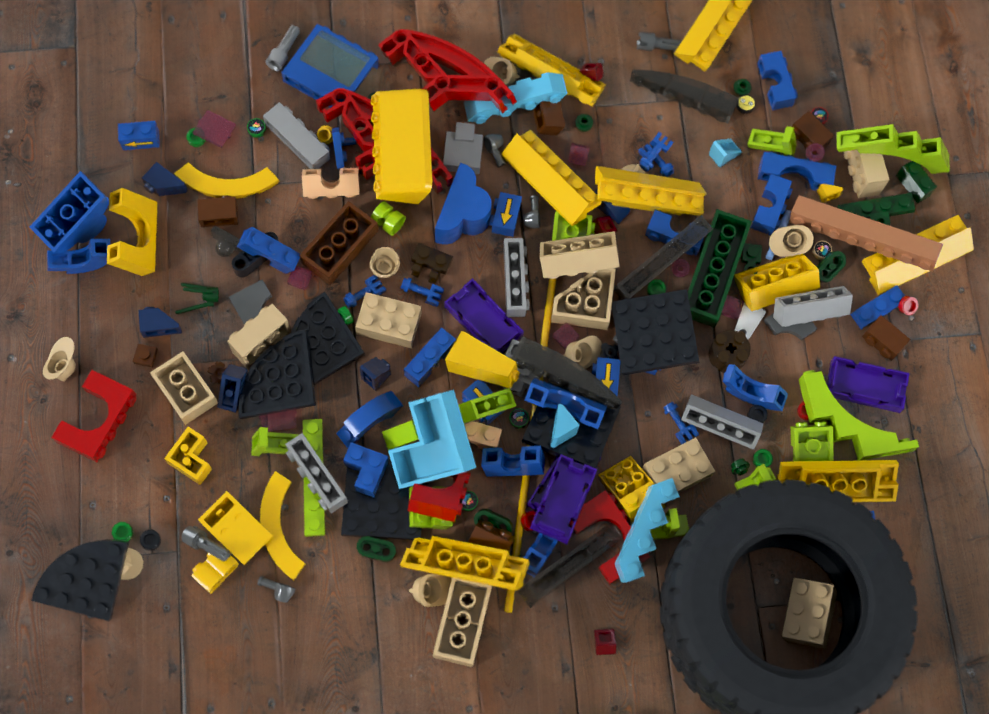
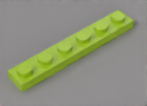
[303,419,325,537]

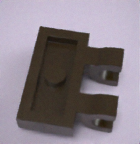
[411,243,453,285]

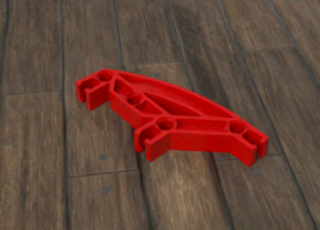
[378,29,517,113]
[316,88,453,194]

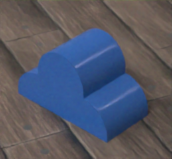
[435,163,491,245]
[30,171,109,254]

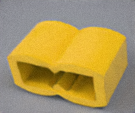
[191,553,239,594]

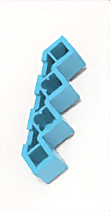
[464,72,567,124]
[615,478,679,583]

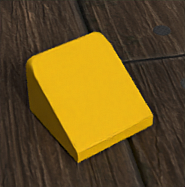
[817,184,843,203]

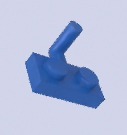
[332,127,356,169]

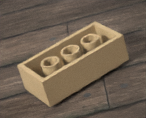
[540,231,619,279]
[433,577,492,667]

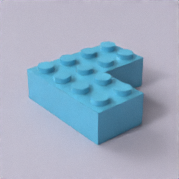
[388,390,476,489]

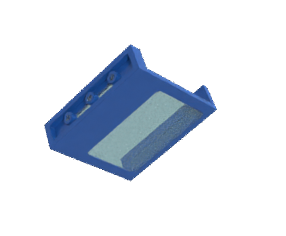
[282,24,379,108]

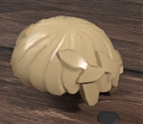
[370,246,400,278]

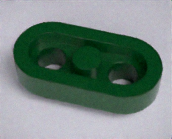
[817,251,846,283]
[474,508,513,532]
[356,536,396,562]

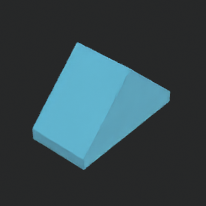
[709,139,742,168]
[551,404,580,448]

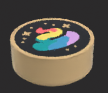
[812,241,832,260]

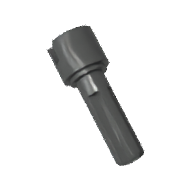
[637,32,682,51]
[181,525,230,561]

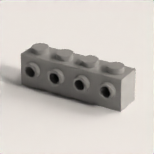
[263,102,330,169]
[503,238,530,317]
[773,286,853,327]
[681,394,763,450]
[285,433,348,514]

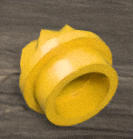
[317,125,333,144]

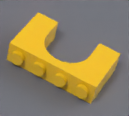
[107,188,157,276]

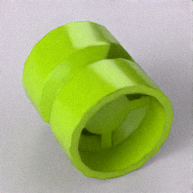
[371,201,406,236]

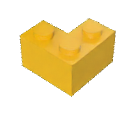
[164,427,212,485]

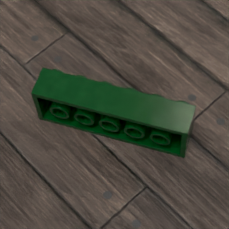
[687,209,752,328]

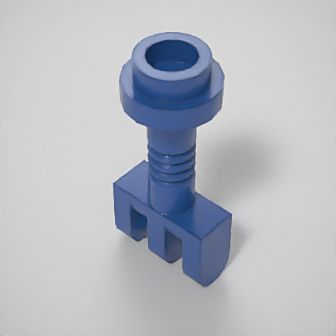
[639,132,674,171]
[638,141,674,177]
[343,275,386,308]
[401,277,444,307]
[663,401,699,444]

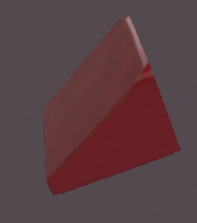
[579,63,604,82]
[593,216,618,234]
[594,629,617,655]

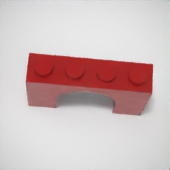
[51,370,136,462]
[407,449,472,522]
[569,490,651,585]

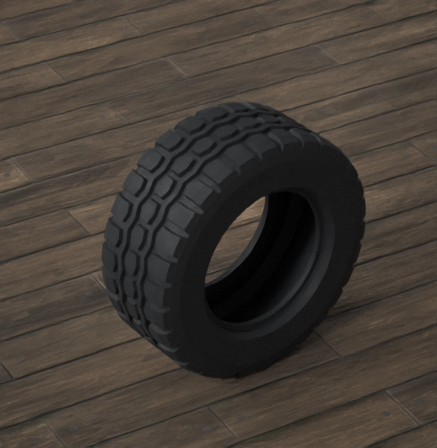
[660,480,918,714]

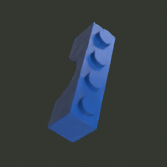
[757,152,836,191]
[525,378,607,429]

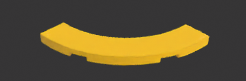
[174,162,279,199]
[260,471,306,581]

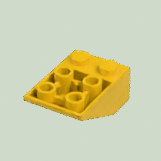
[598,456,666,525]
[198,491,273,565]

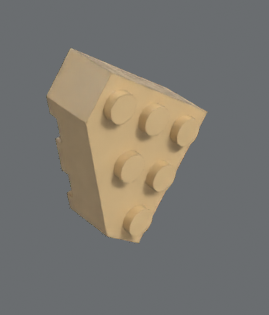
[551,269,616,330]

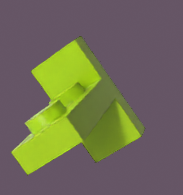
[748,126,797,156]
[251,427,300,456]
[734,464,776,490]
[650,508,689,540]

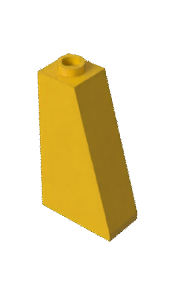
[445,331,520,389]

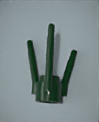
[175,283,219,314]

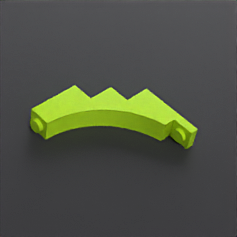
[837,124,950,174]
[798,370,919,461]
[382,388,516,450]

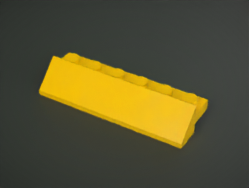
[674,0,752,72]
[497,34,606,107]
[501,130,602,226]
[595,166,707,216]
[862,215,974,296]
[777,460,899,502]
[400,536,529,590]

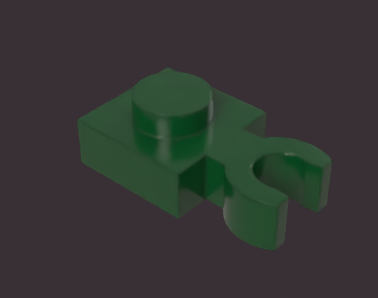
[741,243,762,274]

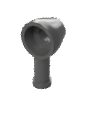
[484,134,506,167]
[523,195,540,228]
[258,576,296,603]

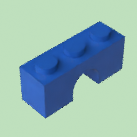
[757,51,797,110]
[751,174,793,236]
[645,210,707,256]
[237,227,300,274]
[404,327,456,388]
[481,446,545,477]
[523,533,558,578]

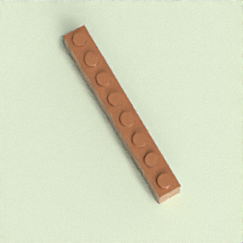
[789,195,943,272]

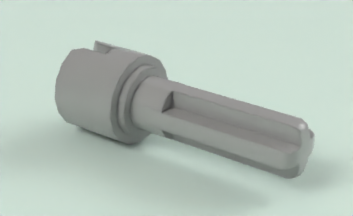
[265,25,300,71]

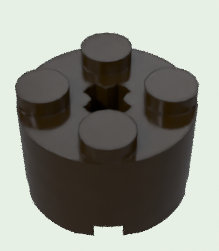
[708,330,751,373]

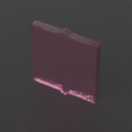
[193,110,236,148]
[259,410,297,432]

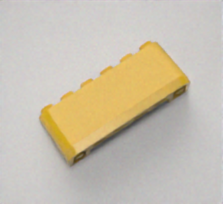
[371,89,432,204]

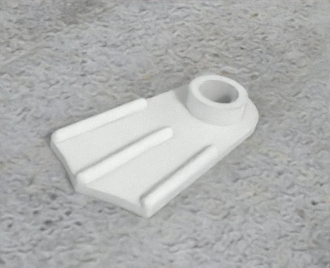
[735,302,766,339]

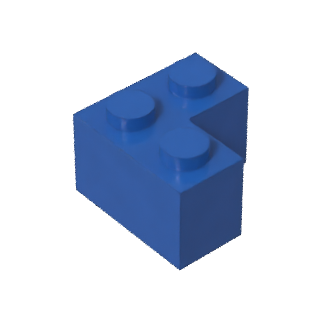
[343,442,389,498]

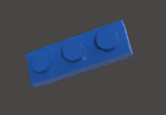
[850,285,905,330]

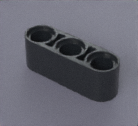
[232,232,279,278]

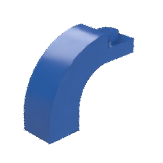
[47,239,111,274]
[722,364,788,411]
[336,391,404,448]

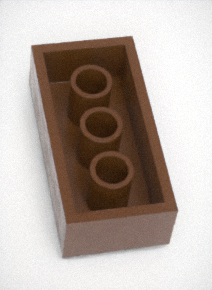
[299,201,378,286]

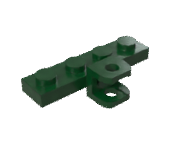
[837,193,915,226]

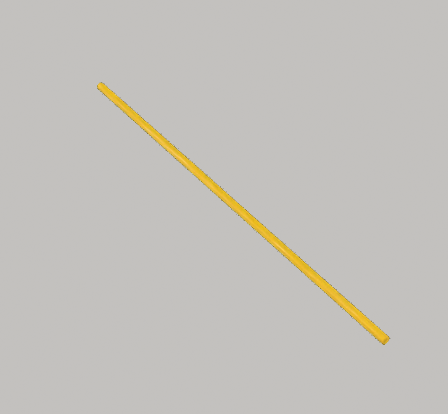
[504,278,557,613]

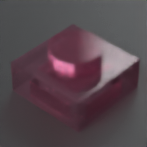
[568,143,590,166]
[287,266,312,290]
[721,295,744,320]
[552,322,580,350]

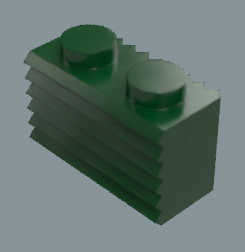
[896,161,937,204]

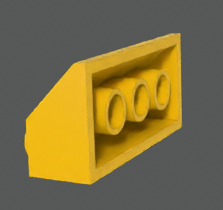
[734,254,820,311]

